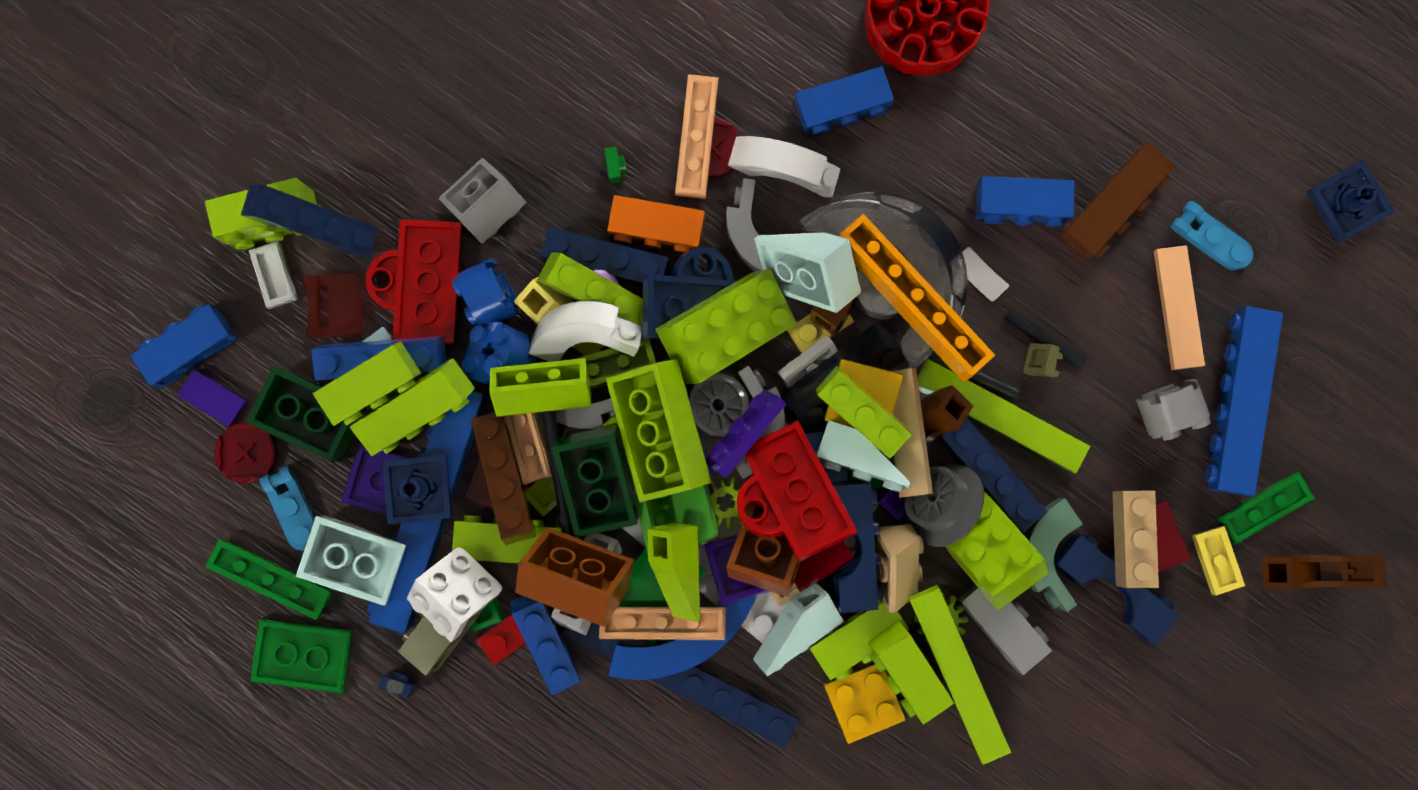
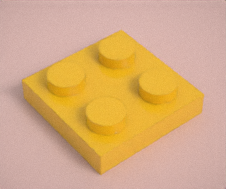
[823,663,906,744]

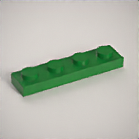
[205,539,333,620]

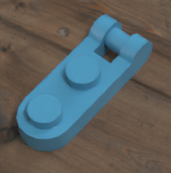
[1171,201,1253,271]
[259,465,315,551]

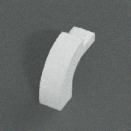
[728,136,840,197]
[528,301,643,362]

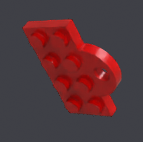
[366,220,463,345]
[737,421,857,563]

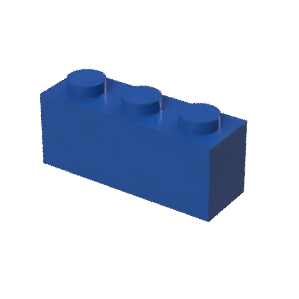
[794,66,894,136]
[975,176,1074,227]
[130,304,238,389]
[510,596,581,695]

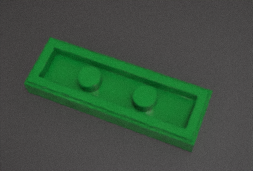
[1216,472,1315,544]

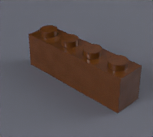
[1059,141,1175,261]
[471,412,536,545]

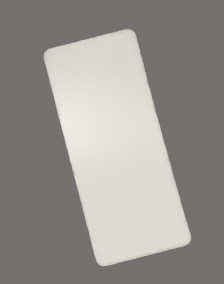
[952,247,1009,301]

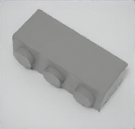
[957,584,1052,675]

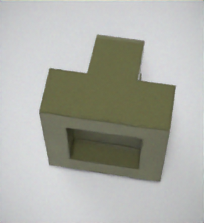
[1023,343,1063,377]

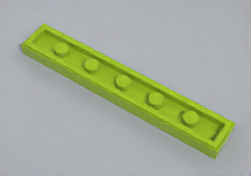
[917,358,1091,474]
[908,585,1011,765]

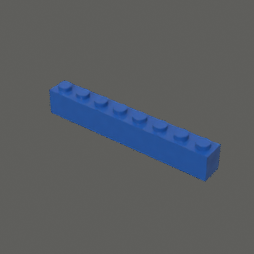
[367,391,488,634]

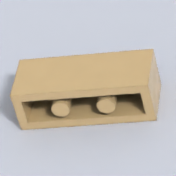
[1113,491,1159,588]

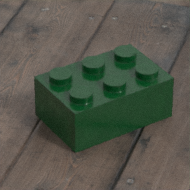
[246,366,366,463]
[551,424,639,537]

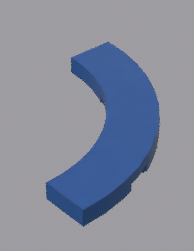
[608,596,756,680]

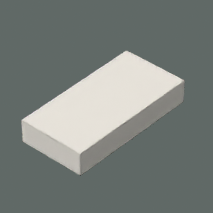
[249,241,298,309]

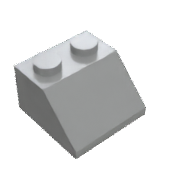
[438,157,527,244]

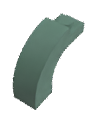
[1024,498,1082,612]

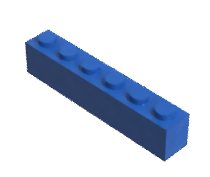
[1205,306,1283,496]

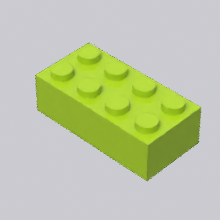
[655,268,797,385]
[606,359,712,503]

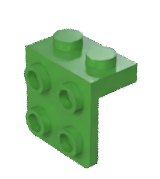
[635,485,718,554]

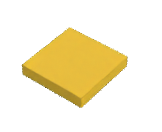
[825,358,903,428]

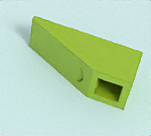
[647,522,700,621]

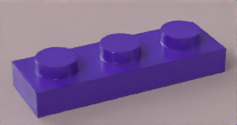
[706,389,786,478]

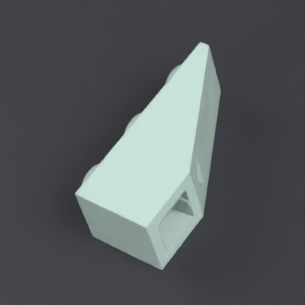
[817,420,910,492]
[753,583,844,677]

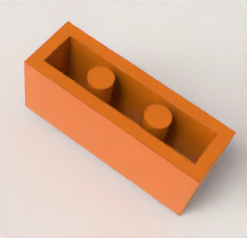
[607,195,705,255]

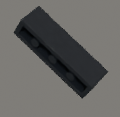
[780,322,906,433]

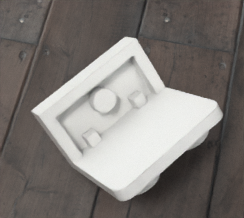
[407,547,502,642]

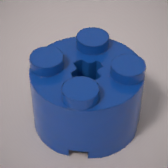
[452,258,520,326]
[462,321,536,386]

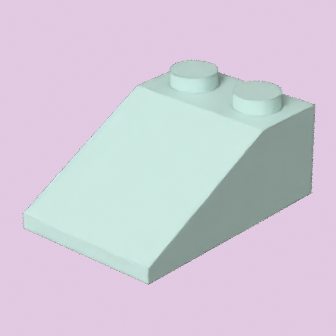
[754,232,861,313]
[295,516,407,606]

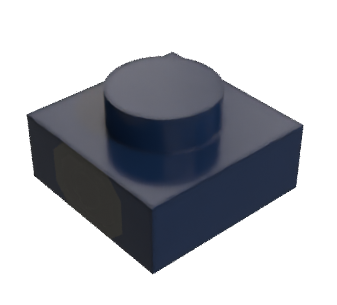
[378,670,418,698]

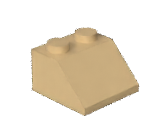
[874,524,924,613]

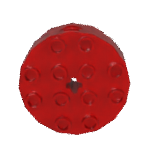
[863,0,990,77]

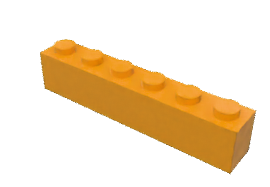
[839,213,995,383]

